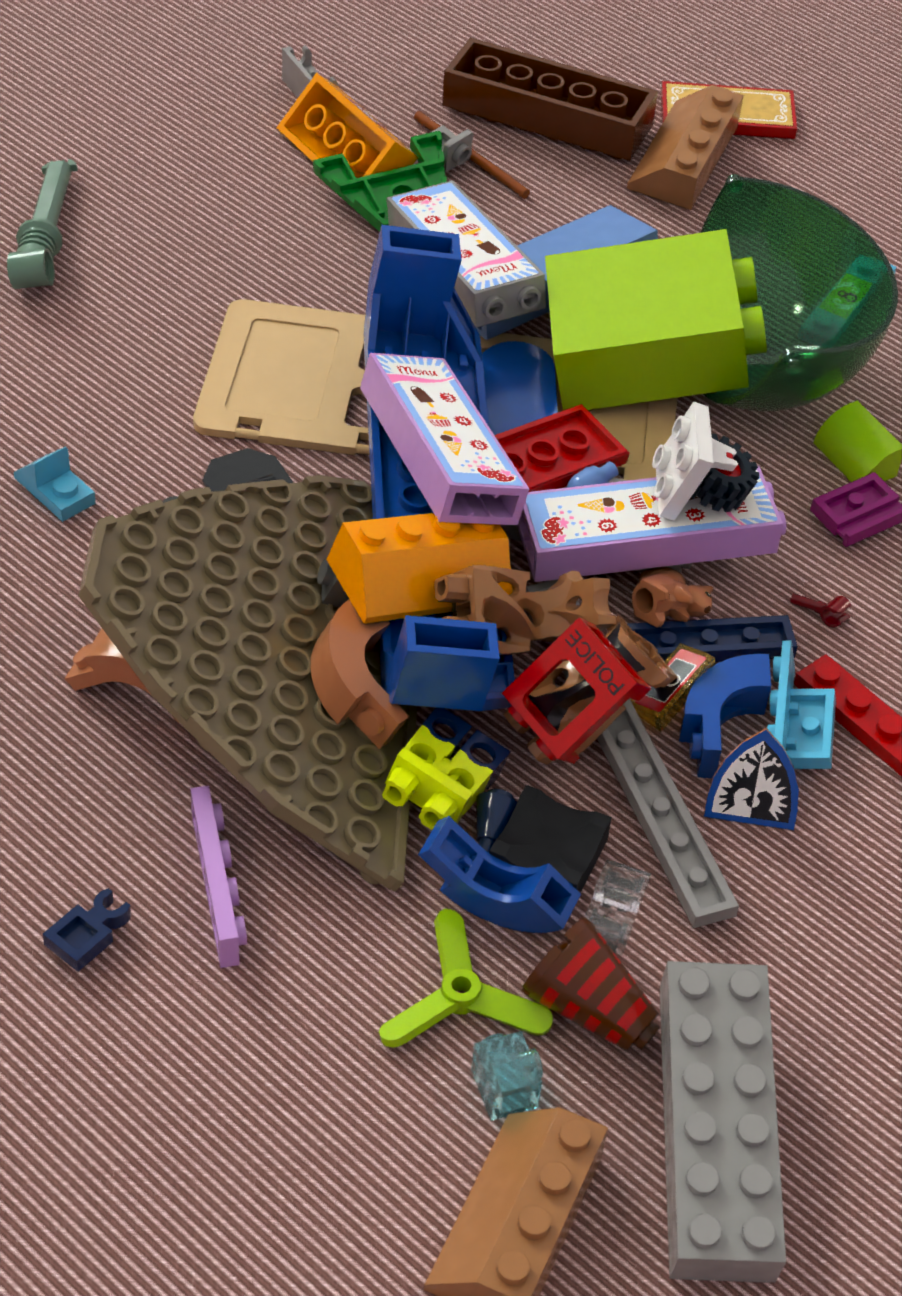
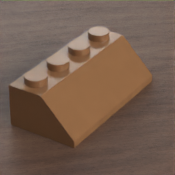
[627,85,744,210]
[424,1107,608,1296]

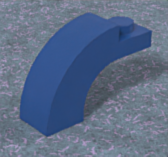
[679,654,771,779]
[418,816,581,933]

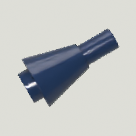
[476,789,517,852]

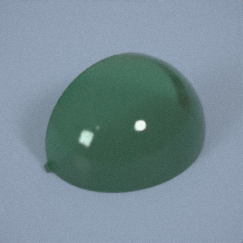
[701,174,898,411]

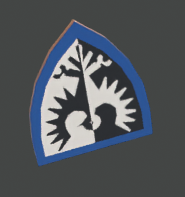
[704,728,799,830]

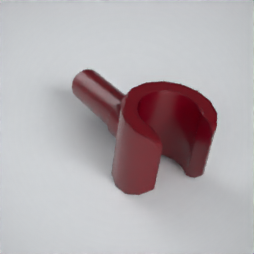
[790,593,851,628]

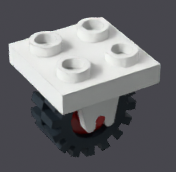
[652,401,759,521]

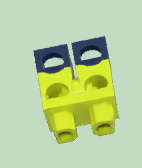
[382,707,511,830]

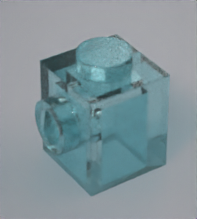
[471,1031,543,1121]

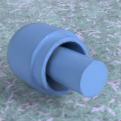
[567,461,619,487]

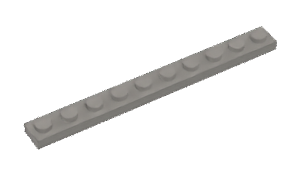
[526,579,739,928]

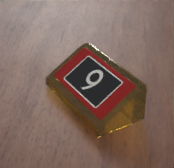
[631,643,715,732]

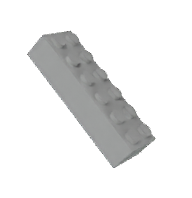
[660,961,786,1283]

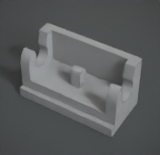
[282,45,339,98]

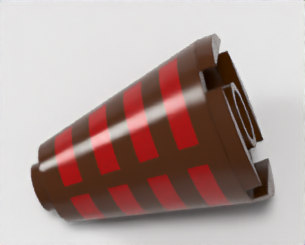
[521,917,660,1051]

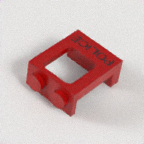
[502,617,651,764]

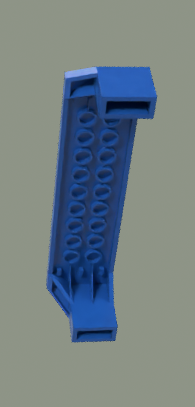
[363,225,515,711]

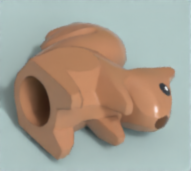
[632,567,713,627]

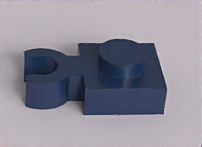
[43,888,131,972]

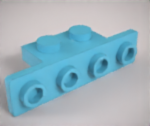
[767,640,836,769]

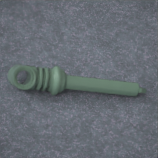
[7,159,78,289]

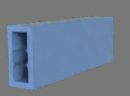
[476,205,658,340]

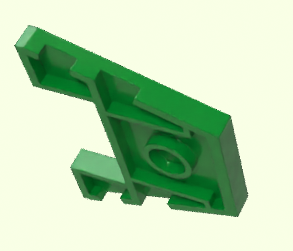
[313,130,447,232]

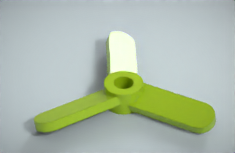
[379,909,553,1047]

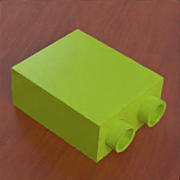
[545,229,767,410]

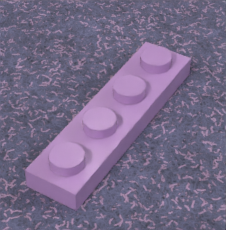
[190,786,247,968]

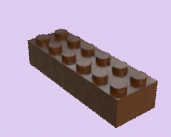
[442,37,658,161]

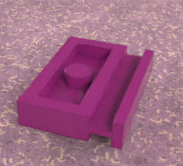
[810,472,902,547]

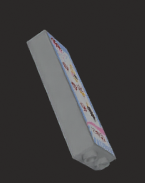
[386,180,546,328]

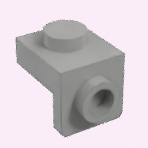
[430,125,473,173]

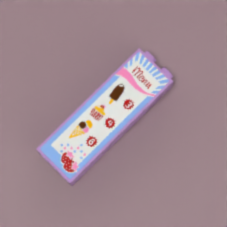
[360,353,529,525]
[517,466,786,582]

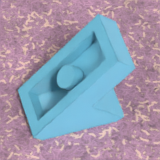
[14,447,96,522]

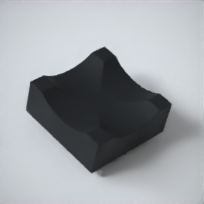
[489,785,612,893]

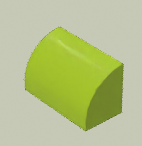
[813,400,902,482]

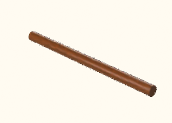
[414,111,530,199]

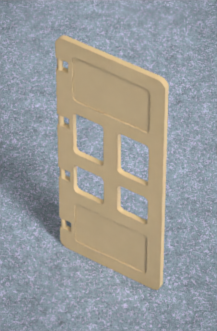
[193,299,678,481]

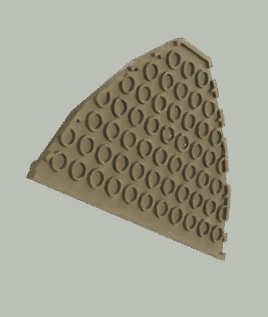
[78,475,417,892]

